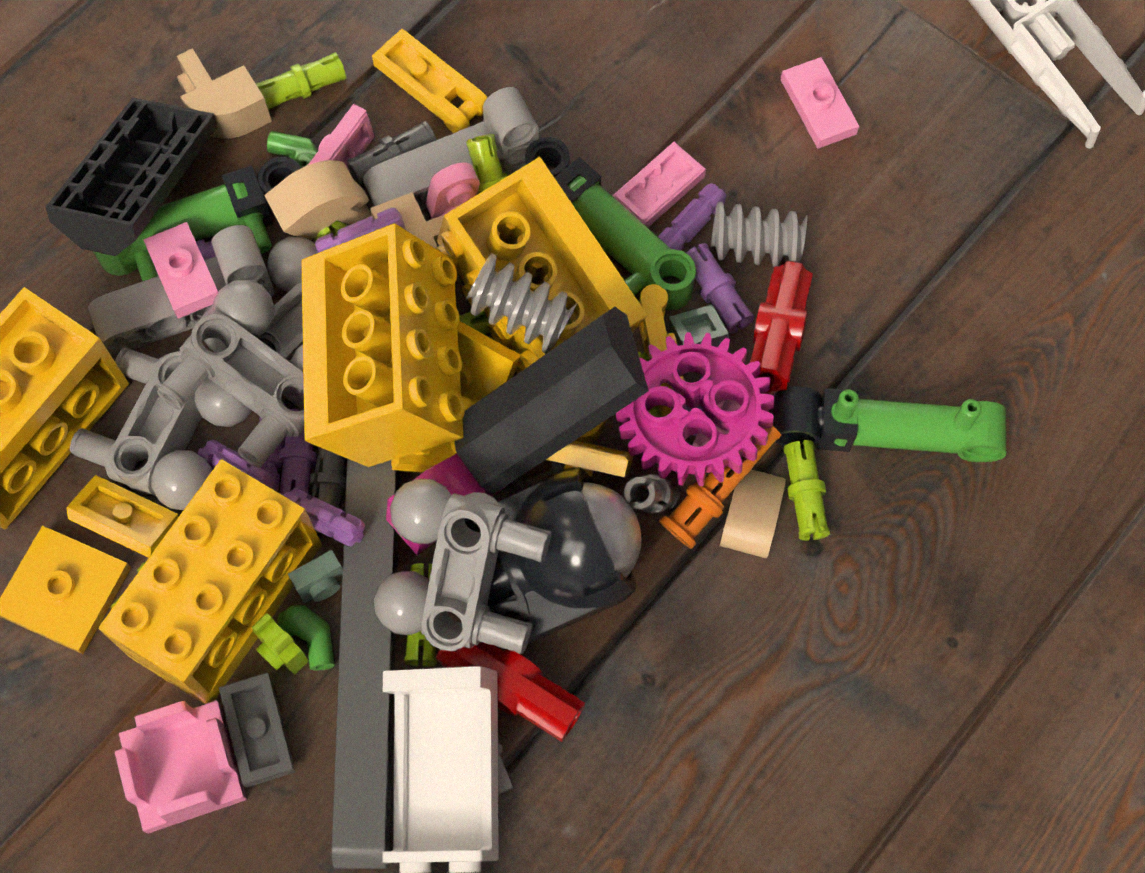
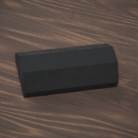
[45,98,217,256]
[454,306,649,494]

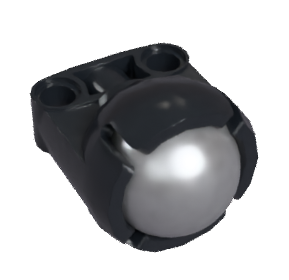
[464,467,641,649]

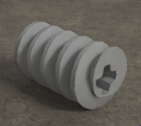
[710,202,807,267]
[466,253,577,354]

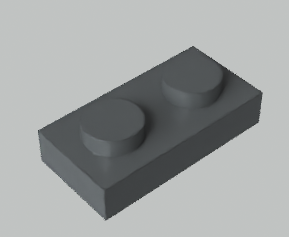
[219,673,296,788]

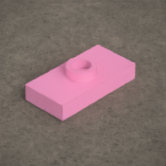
[780,57,859,149]
[308,104,375,171]
[612,142,706,227]
[143,222,218,319]

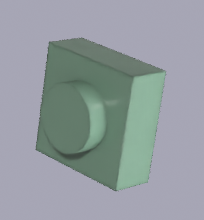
[669,305,729,347]
[288,550,343,604]

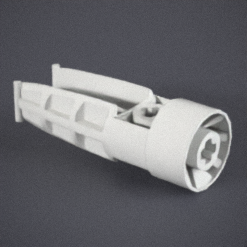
[968,0,1145,148]

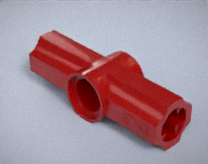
[750,261,813,395]
[436,642,585,742]

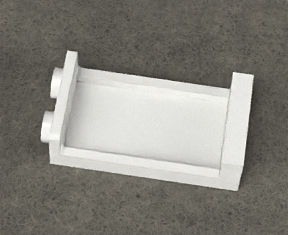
[383,666,498,873]

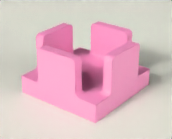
[115,701,247,833]

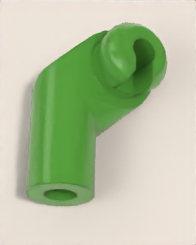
[267,131,318,168]
[277,605,335,671]

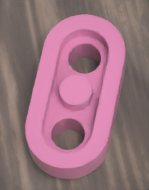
[426,162,480,219]

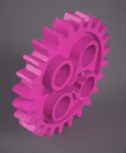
[616,332,774,486]

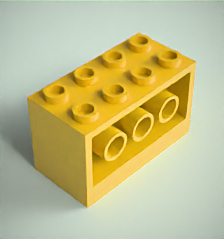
[436,157,647,374]
[301,223,465,467]
[0,287,129,530]
[98,459,322,705]

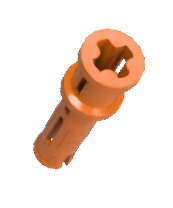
[659,426,781,549]

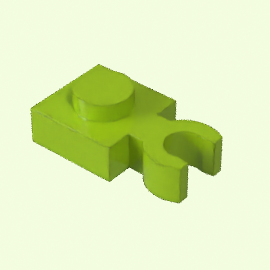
[252,613,309,675]

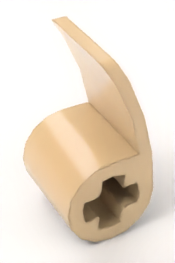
[719,469,786,559]

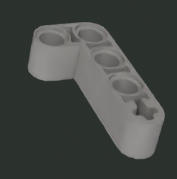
[363,87,539,211]
[88,225,274,354]

